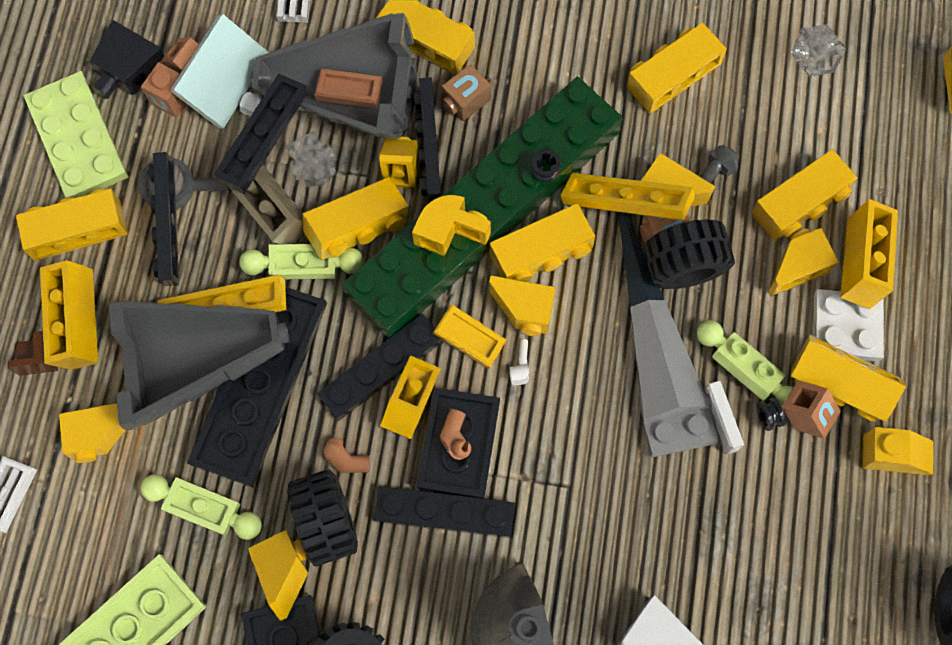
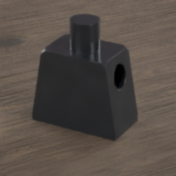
[90,20,164,99]

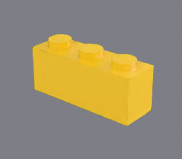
[376,0,475,75]
[627,22,727,114]
[751,149,858,242]
[303,177,409,261]
[16,189,128,261]
[840,199,898,309]
[490,203,596,282]
[40,260,98,370]
[791,334,906,422]

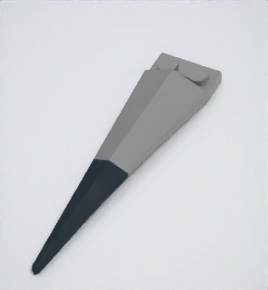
[618,212,719,458]

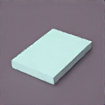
[170,14,269,129]

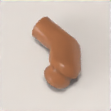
[440,409,472,460]
[323,437,370,473]

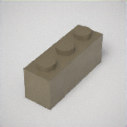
[230,165,305,244]

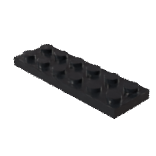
[187,287,327,488]

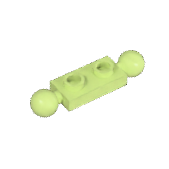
[239,244,364,279]
[697,320,794,412]
[140,474,262,540]

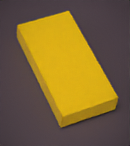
[433,304,507,369]

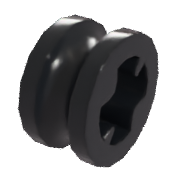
[531,149,561,183]
[756,397,786,431]

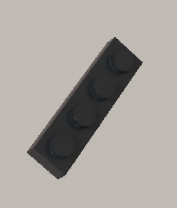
[213,73,308,194]
[414,77,441,203]
[149,152,179,287]
[317,314,443,422]
[374,486,515,538]

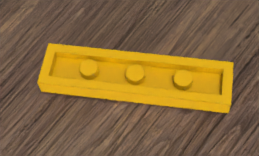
[560,173,695,220]
[157,275,286,312]

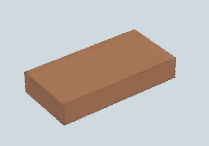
[315,68,383,109]

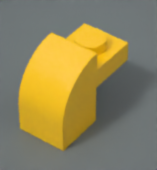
[412,195,491,256]

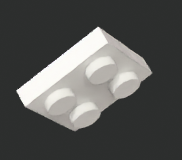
[813,289,884,362]

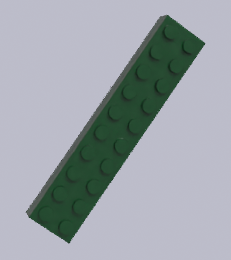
[342,76,623,339]

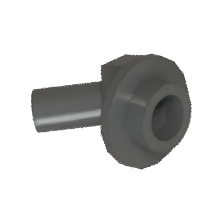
[699,145,739,183]

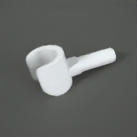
[239,92,262,116]
[509,339,529,386]

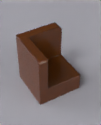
[8,331,58,376]

